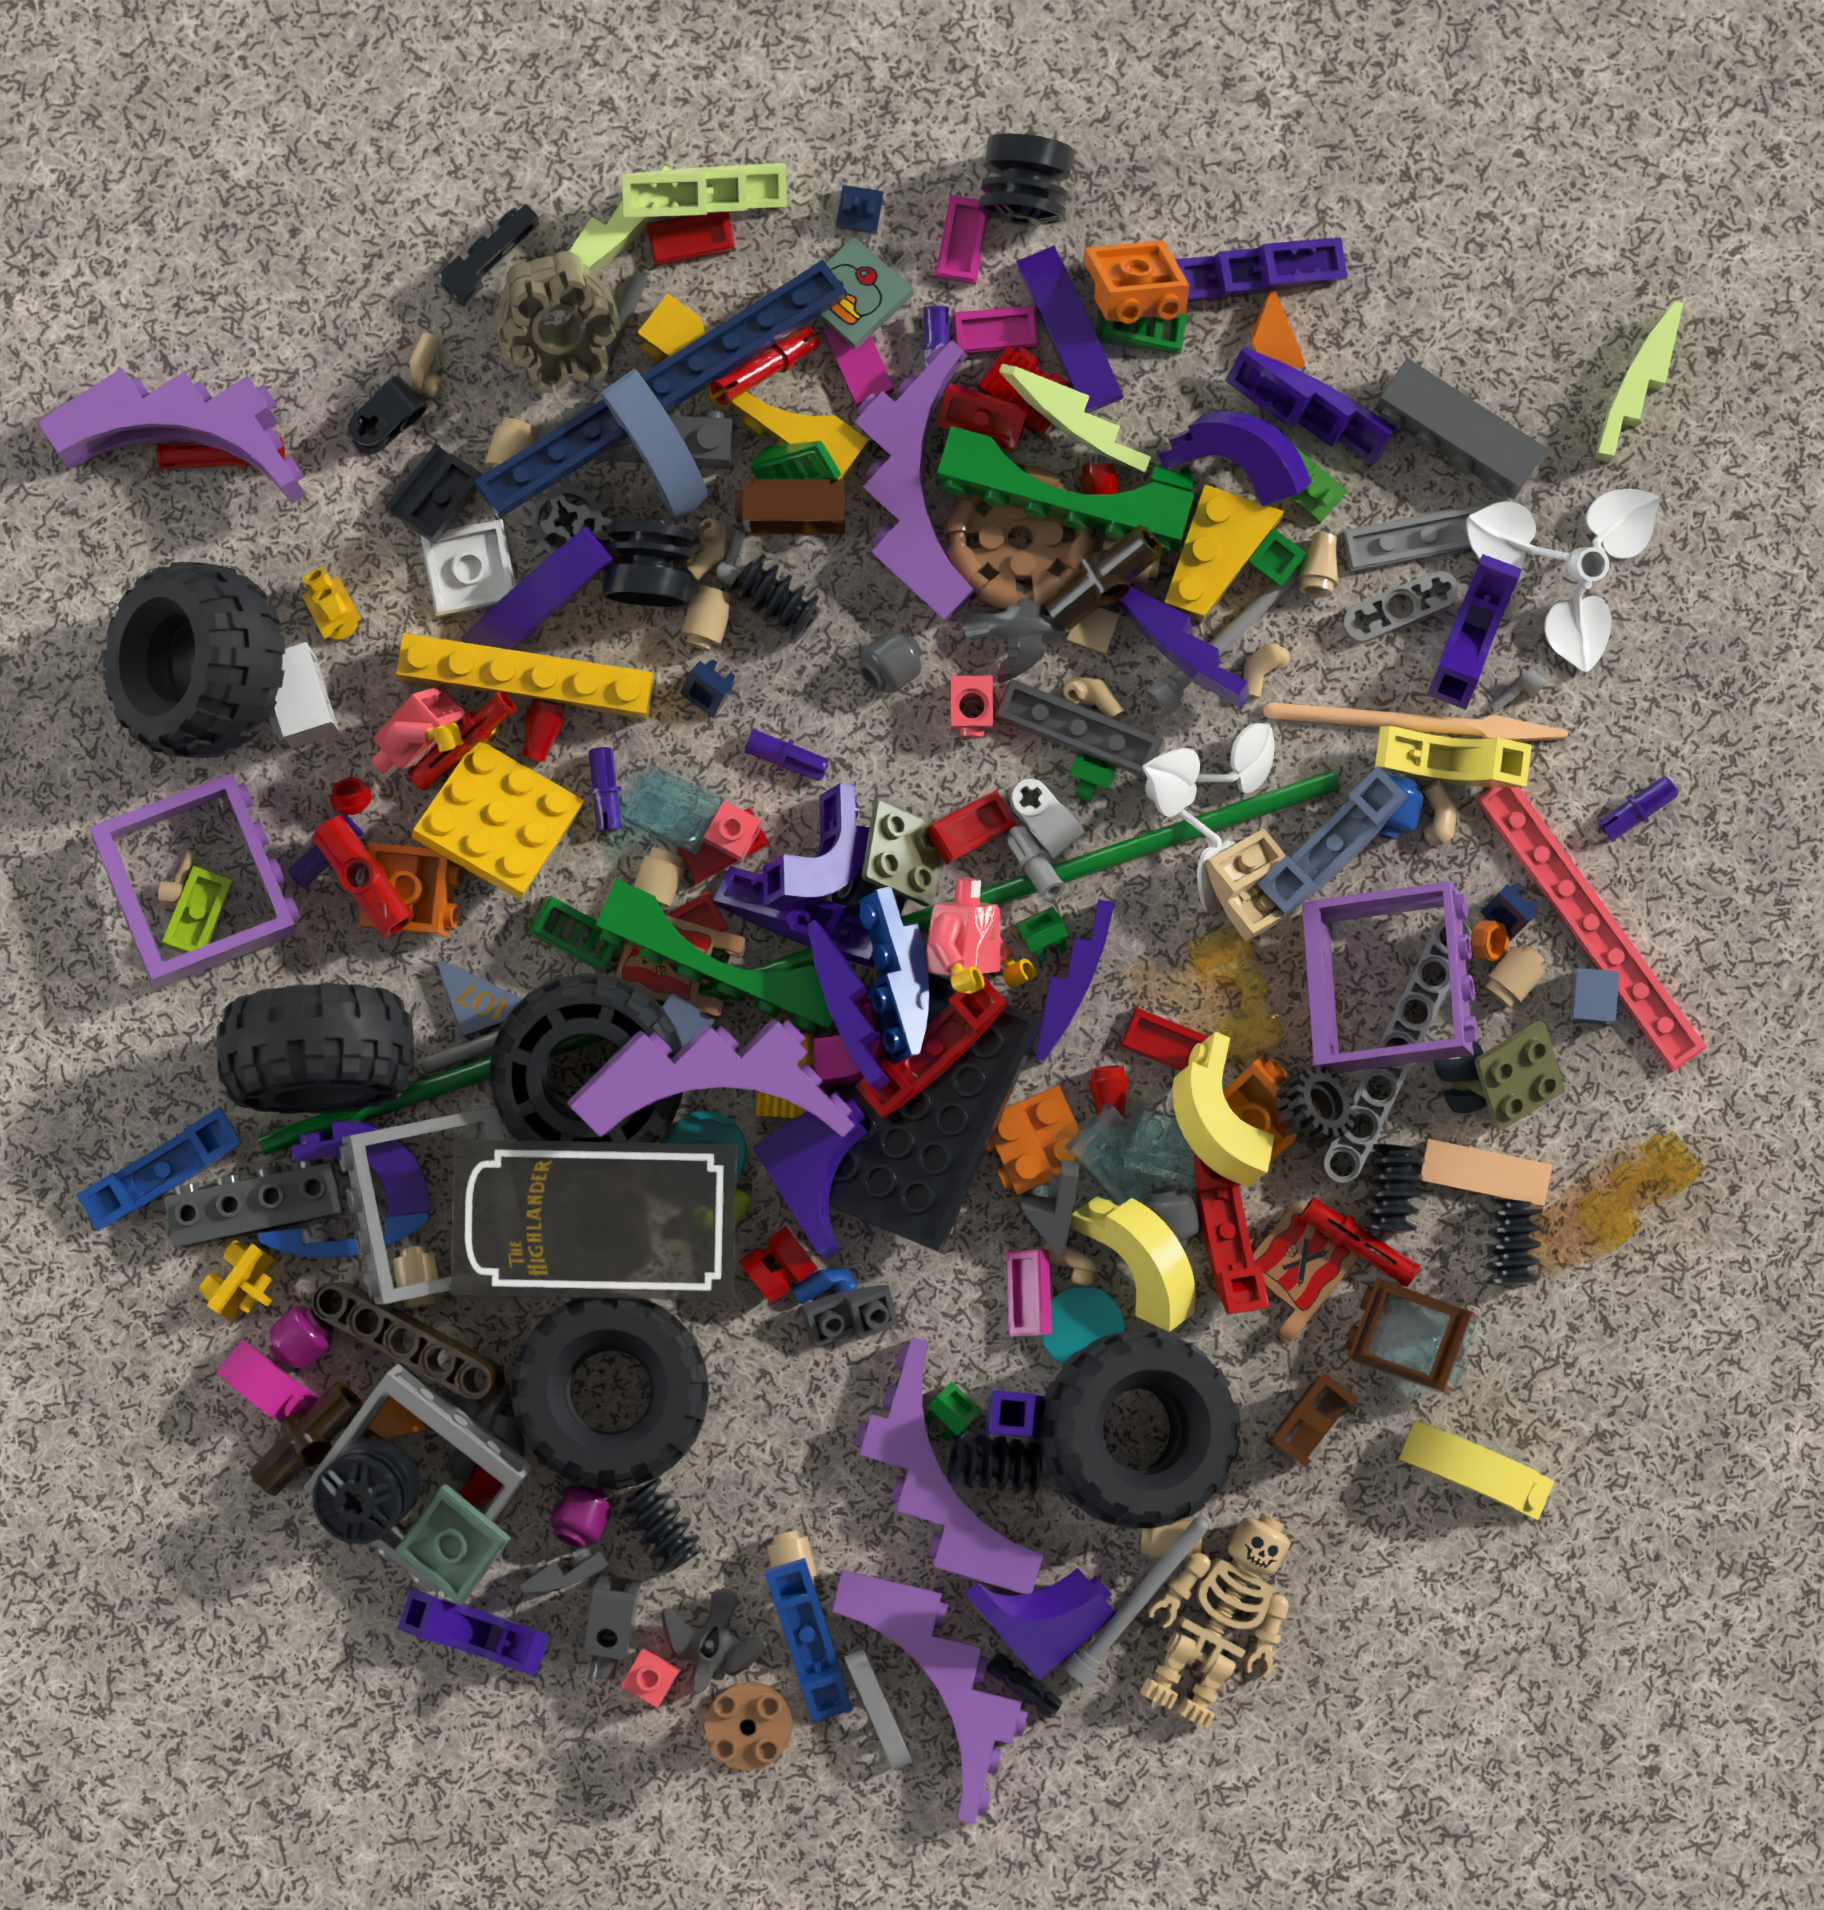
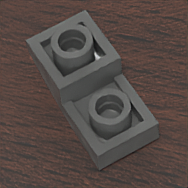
[801,1285,899,1348]
[519,1549,611,1593]

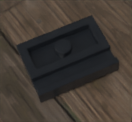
[385,443,483,544]

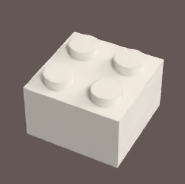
[269,642,340,749]

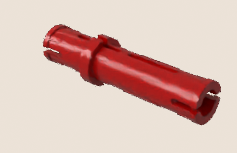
[710,325,820,405]
[156,437,285,470]
[407,691,517,791]
[1299,1196,1421,1287]

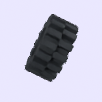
[1276,1065,1356,1149]

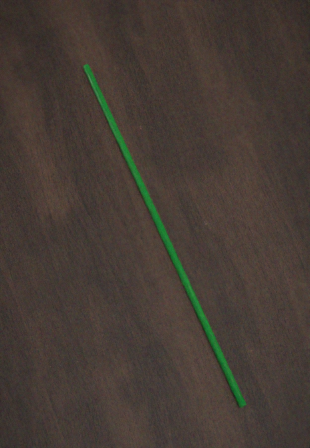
[258,769,1340,1155]

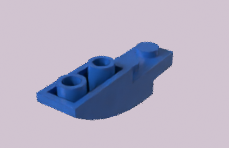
[859,887,929,1065]

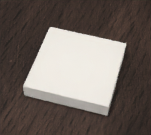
[420,519,516,618]

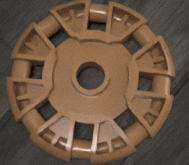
[945,465,1096,610]

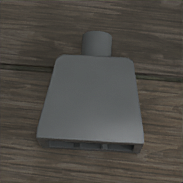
[583,1574,642,1680]

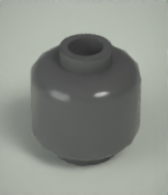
[859,631,922,694]
[1143,1184,1201,1248]

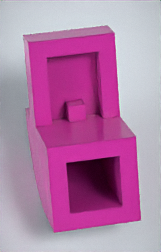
[813,997,887,1088]
[217,1339,320,1423]

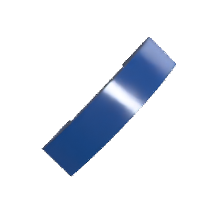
[77,1107,243,1231]
[258,1211,431,1258]
[764,1558,853,1723]

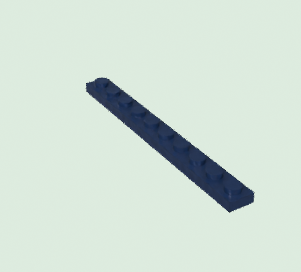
[474,260,847,519]

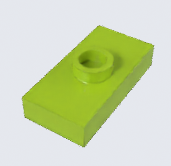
[162,866,233,954]

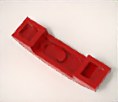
[855,972,1008,1118]
[1194,1152,1269,1315]

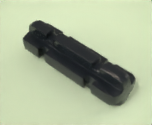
[986,1653,1062,1718]

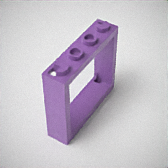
[90,773,300,990]
[1302,881,1478,1074]

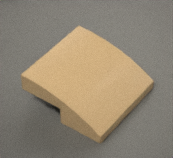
[1205,828,1308,942]

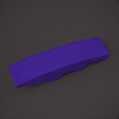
[1175,237,1348,302]
[1016,245,1124,413]
[1225,347,1397,465]
[460,527,613,650]
[1117,587,1249,709]
[713,866,875,968]
[1035,899,1115,1064]
[808,919,890,1091]

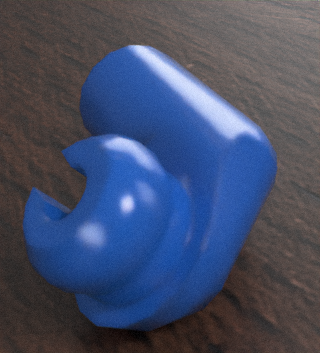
[792,1268,858,1304]

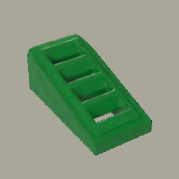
[1095,308,1188,354]
[750,441,841,481]
[526,895,616,972]

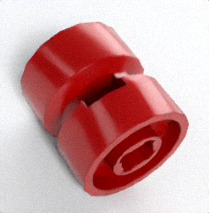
[738,1225,818,1304]

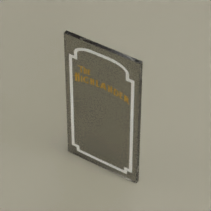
[449,1139,739,1300]

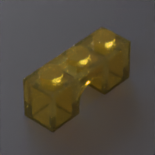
[1185,925,1284,1064]
[1574,1131,1706,1255]

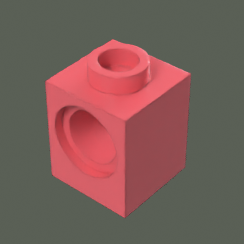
[950,676,993,739]
[704,800,762,863]
[621,1648,681,1708]

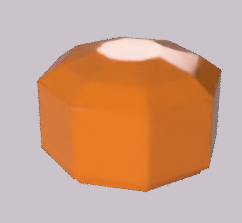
[1470,920,1509,962]

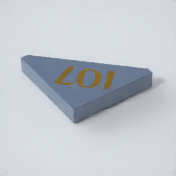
[437,961,522,1037]

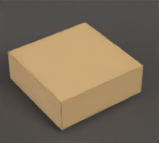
[1066,607,1120,656]

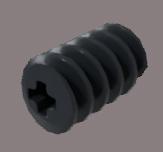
[728,554,821,644]
[1363,1144,1425,1233]
[1485,1199,1543,1287]
[948,1431,1043,1496]
[620,1477,706,1575]

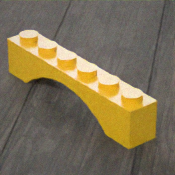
[637,293,869,483]
[396,633,654,720]

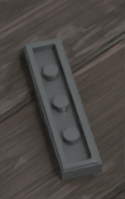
[994,679,1165,780]

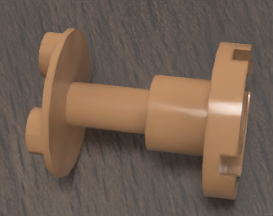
[704,1681,793,1771]

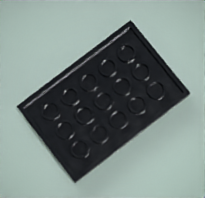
[827,972,1043,1254]

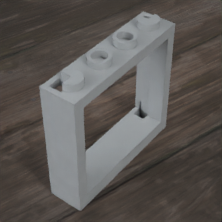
[339,1106,531,1305]
[303,1362,534,1593]

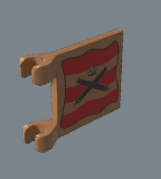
[615,915,746,1021]
[1253,1202,1359,1343]

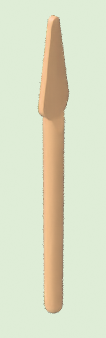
[1263,702,1568,741]

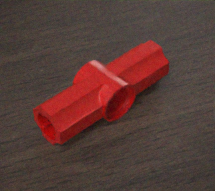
[311,815,414,938]

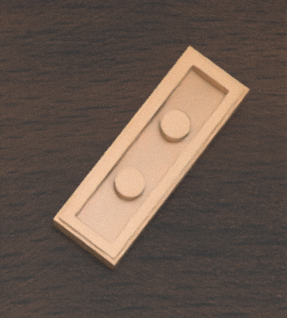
[1419,1139,1553,1207]

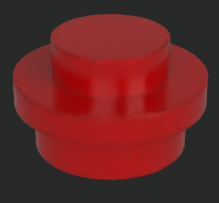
[330,777,373,815]

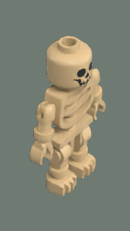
[1139,1513,1290,1729]

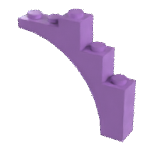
[855,340,976,622]
[38,368,306,504]
[566,1019,855,1137]
[854,1337,1043,1594]
[832,1569,1028,1824]

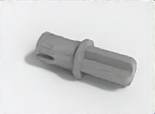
[1005,826,1065,901]

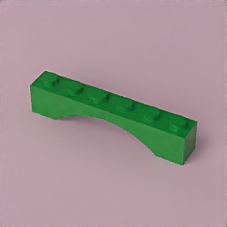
[937,426,1194,553]
[593,879,833,1035]

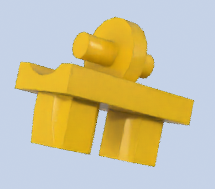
[302,566,361,639]
[199,1240,277,1322]

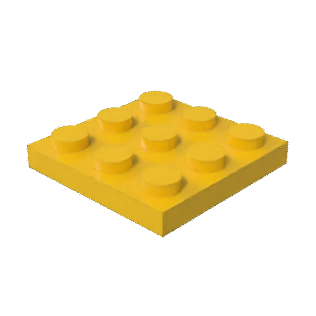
[411,742,585,901]

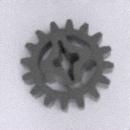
[521,477,613,558]

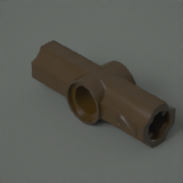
[1046,525,1163,630]
[249,1381,363,1496]

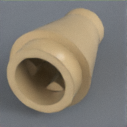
[1297,532,1338,598]

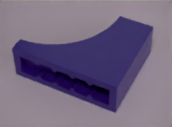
[752,1091,868,1259]
[964,1568,1116,1681]

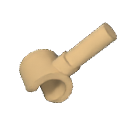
[158,850,197,906]

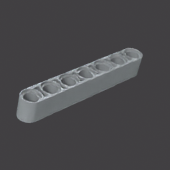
[1321,919,1472,1185]

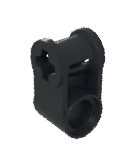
[349,375,428,454]

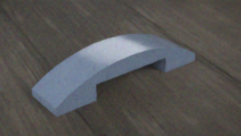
[600,369,709,522]
[1257,766,1408,915]

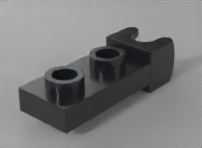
[437,204,540,307]

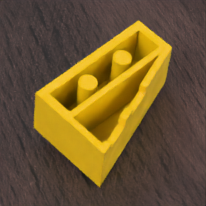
[1164,484,1285,623]

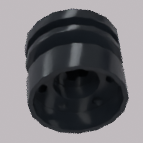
[978,133,1073,225]
[602,519,695,607]
[312,1438,420,1545]

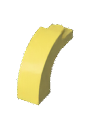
[1375,725,1532,788]
[1172,1032,1275,1187]
[1071,1196,1195,1332]
[1399,1420,1555,1520]

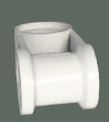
[1010,779,1085,859]

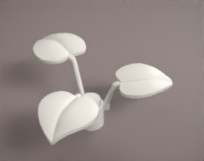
[1466,489,1660,672]
[1142,722,1274,912]

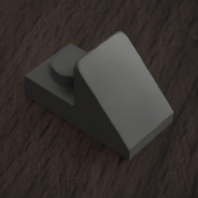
[1021,1160,1079,1256]

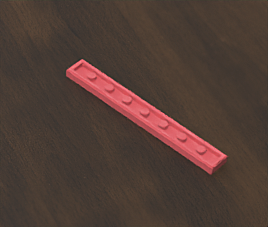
[1475,787,1707,1073]

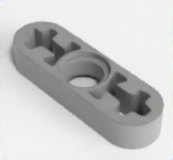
[1343,571,1458,643]
[844,1648,913,1771]

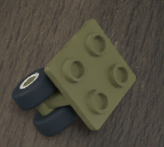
[832,801,941,916]
[1433,1020,1565,1131]

